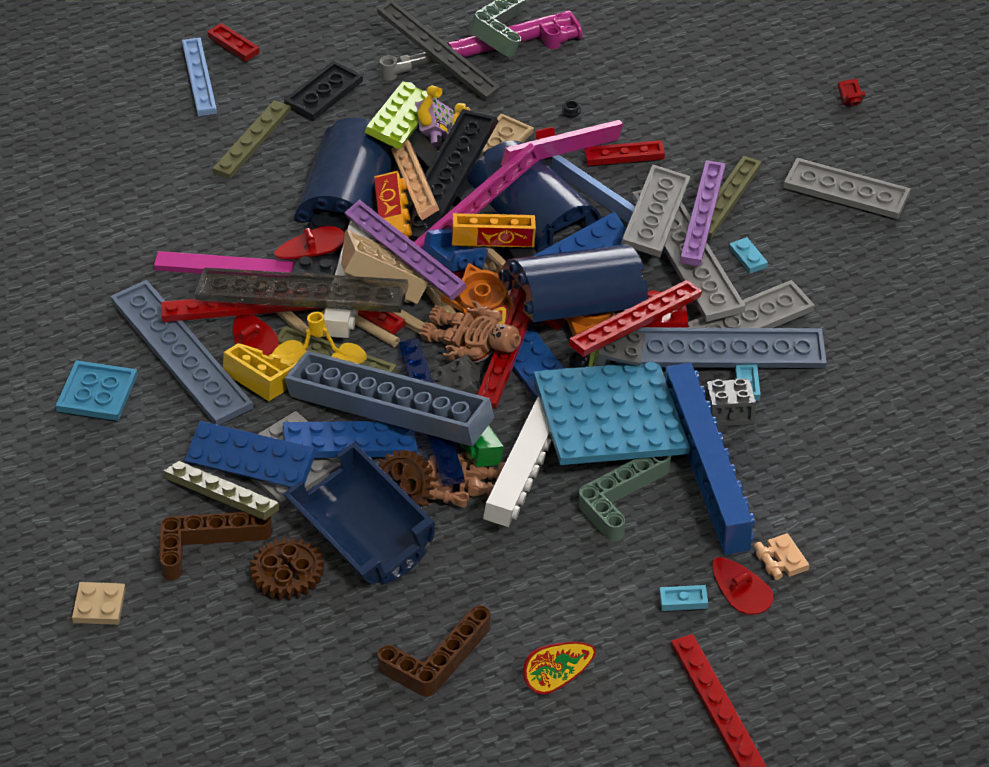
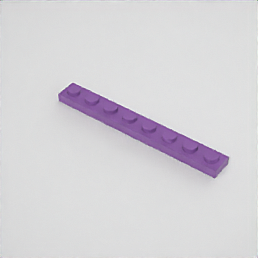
[680,160,726,266]
[345,200,467,301]

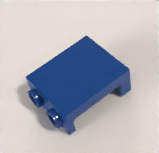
[423,228,488,271]

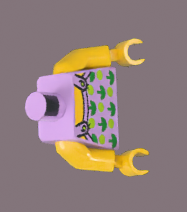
[416,86,470,147]

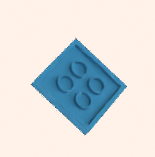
[56,360,138,421]

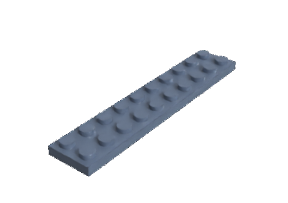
[110,280,253,425]
[614,327,827,368]

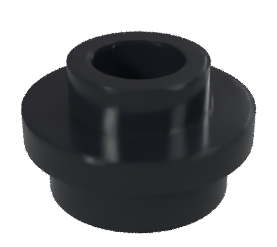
[562,100,581,117]
[569,351,590,368]

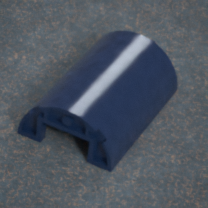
[295,118,395,222]
[467,140,601,253]
[498,244,648,322]
[283,442,435,585]

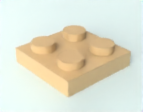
[72,582,126,625]

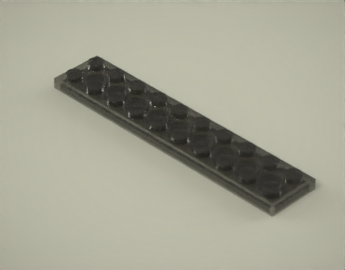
[195,267,409,313]

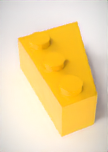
[223,343,297,401]

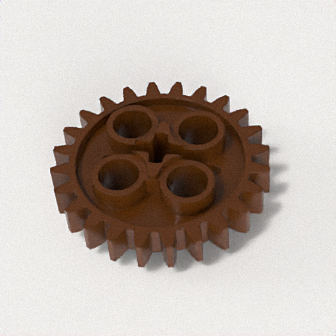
[379,450,435,511]
[250,537,324,600]

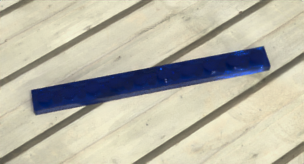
[399,339,465,486]

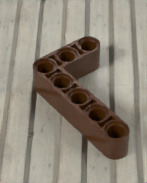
[160,512,273,580]
[377,605,491,697]

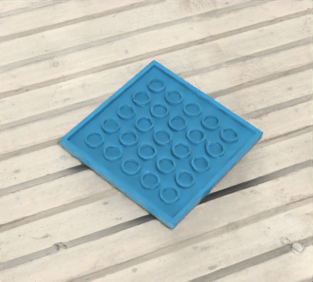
[533,362,690,465]

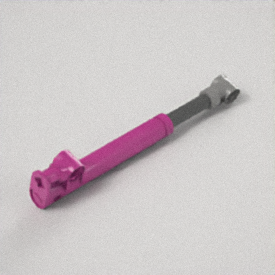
[380,10,583,81]

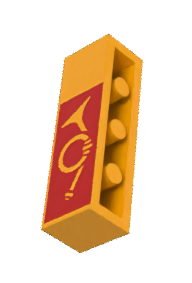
[374,171,412,238]
[452,213,536,247]

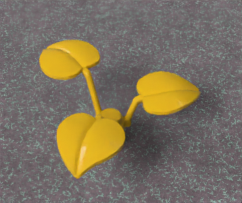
[269,309,367,364]

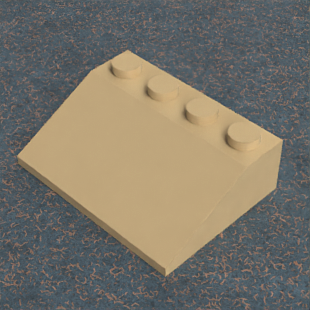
[341,229,429,304]

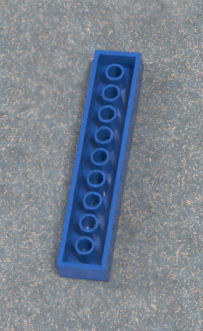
[665,362,755,555]

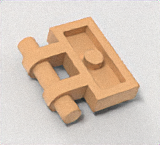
[754,533,809,580]

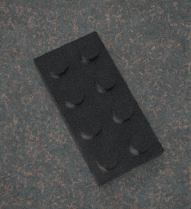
[284,61,363,120]

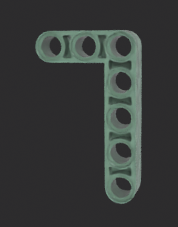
[469,0,527,57]
[579,456,671,541]

